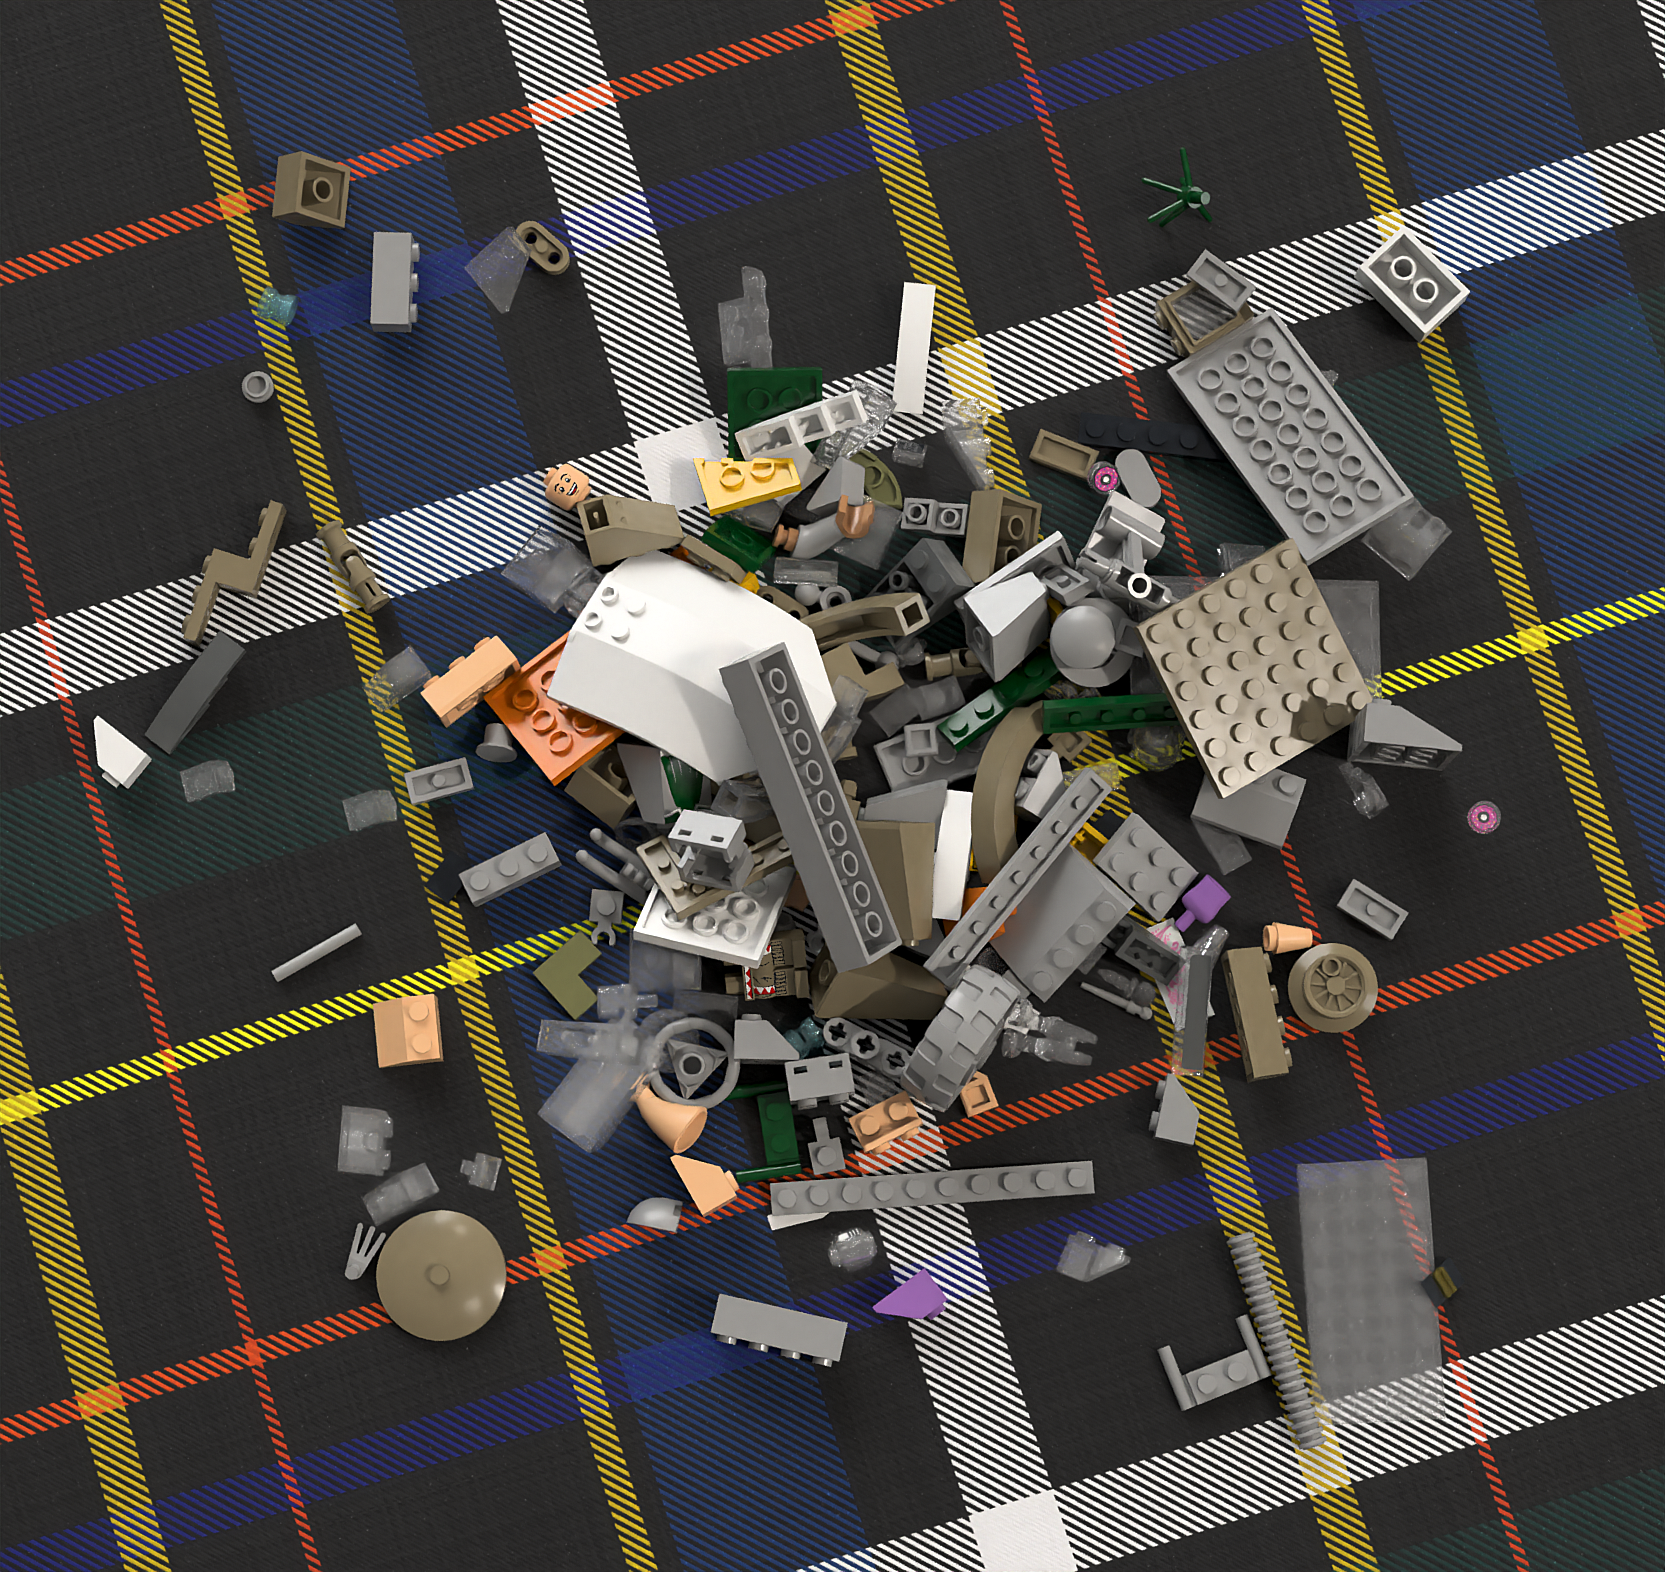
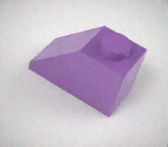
[872,1268,948,1320]

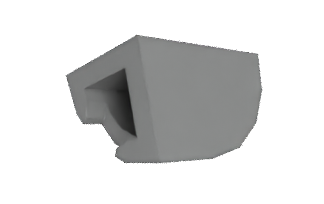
[626,1198,683,1233]

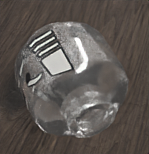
[827,1227,877,1274]

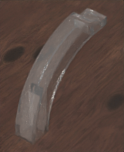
[710,675,869,824]

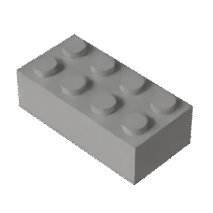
[711,1294,848,1367]

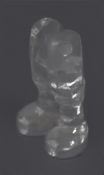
[1002,998,1098,1066]

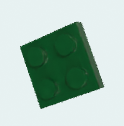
[701,513,779,574]

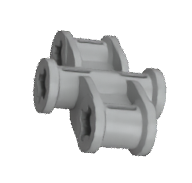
[823,1017,910,1078]

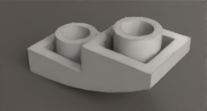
[901,498,970,538]

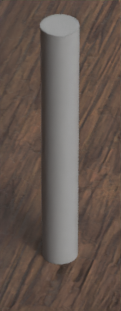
[272,923,362,982]

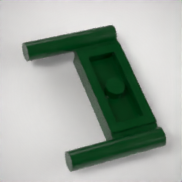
[725,1078,802,1183]

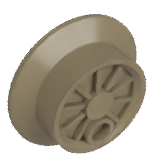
[1288,943,1378,1033]

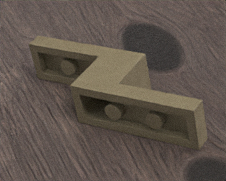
[181,500,286,647]

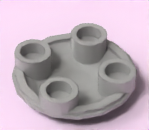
[1052,606,1115,669]

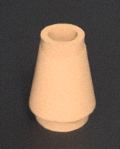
[1263,922,1312,954]

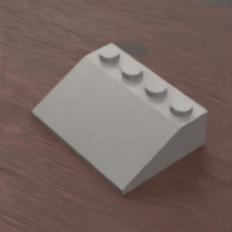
[1347,699,1462,771]
[989,843,1136,1003]

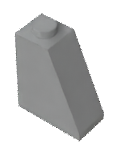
[857,779,948,849]

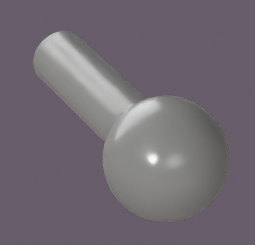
[848,641,900,670]

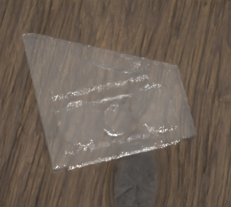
[464,226,532,314]
[1338,761,1389,820]

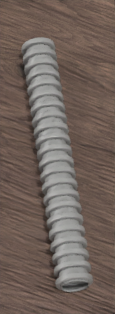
[1227,1232,1327,1450]

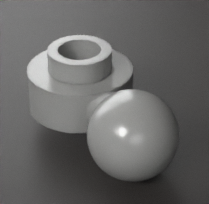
[795,581,852,610]

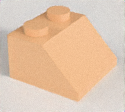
[373,994,443,1068]
[670,1155,740,1217]

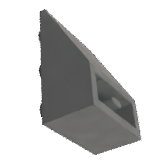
[865,538,976,649]

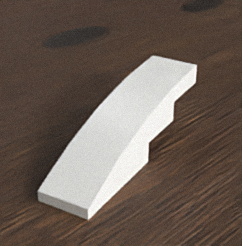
[891,282,936,414]
[735,390,868,461]
[932,790,973,921]

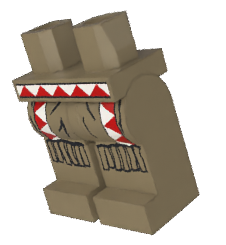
[724,928,810,1001]

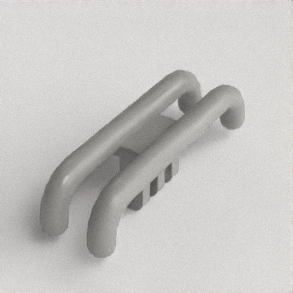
[576,828,655,906]

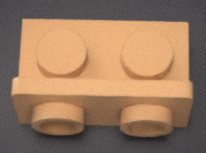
[848,1090,923,1156]

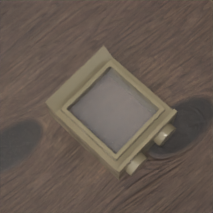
[1153,281,1254,359]

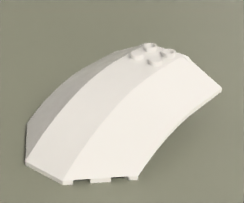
[546,550,837,786]

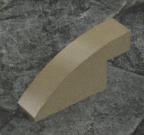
[821,642,905,707]

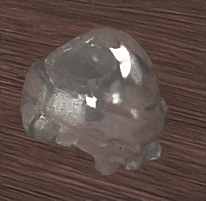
[1127,725,1186,772]

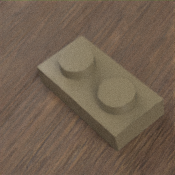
[681,534,747,584]

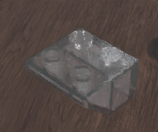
[1361,498,1452,581]

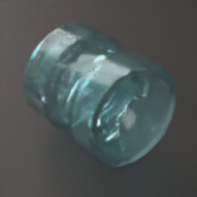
[257,287,298,326]
[782,1017,827,1060]

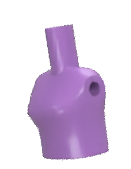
[1174,874,1231,932]

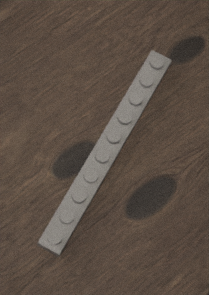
[770,1161,1095,1216]

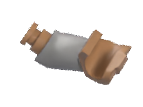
[772,494,875,560]

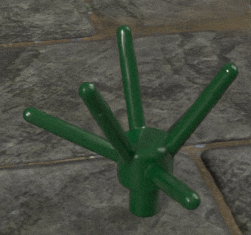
[1142,147,1212,227]

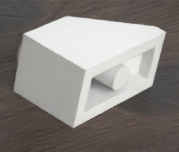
[94,716,152,789]

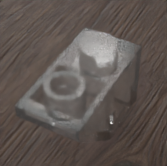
[362,1162,439,1226]
[1055,1231,1131,1283]

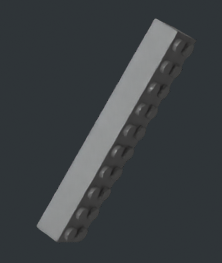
[719,642,903,973]

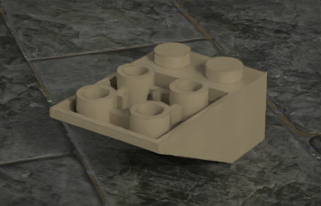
[576,494,685,567]

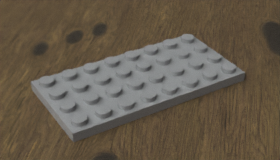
[1167,308,1414,566]

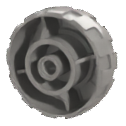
[899,965,1021,1112]

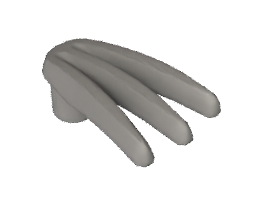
[345,1223,386,1280]

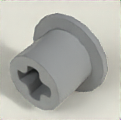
[476,723,517,762]

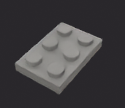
[1092,812,1199,922]

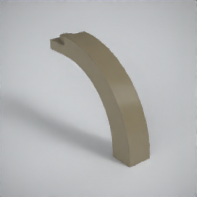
[798,593,930,652]
[971,700,1045,884]

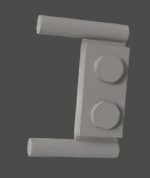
[1157,1314,1272,1411]

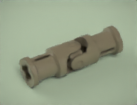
[316,520,391,614]
[924,648,1022,681]

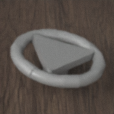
[646,1017,741,1109]

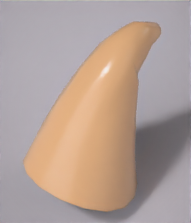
[636,1078,707,1154]

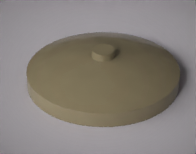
[376,1210,507,1341]

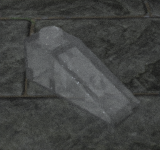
[810,380,897,470]
[536,1020,644,1066]

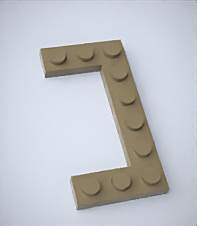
[636,831,794,921]

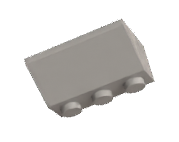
[1191,768,1306,850]

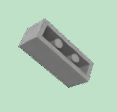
[370,232,420,332]
[459,832,562,907]

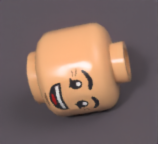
[543,464,592,511]

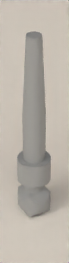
[1080,982,1152,1020]

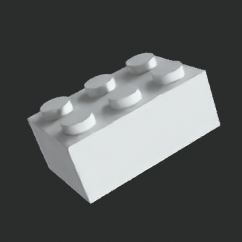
[1354,225,1470,343]

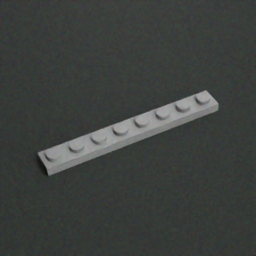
[923,767,1112,988]

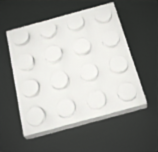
[633,845,796,969]

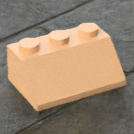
[421,635,521,728]

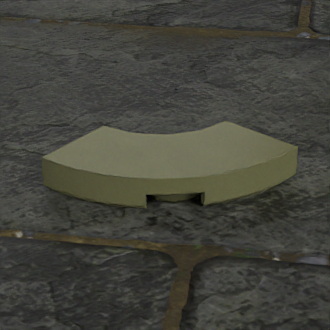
[840,444,902,510]

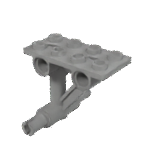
[1060,491,1180,615]

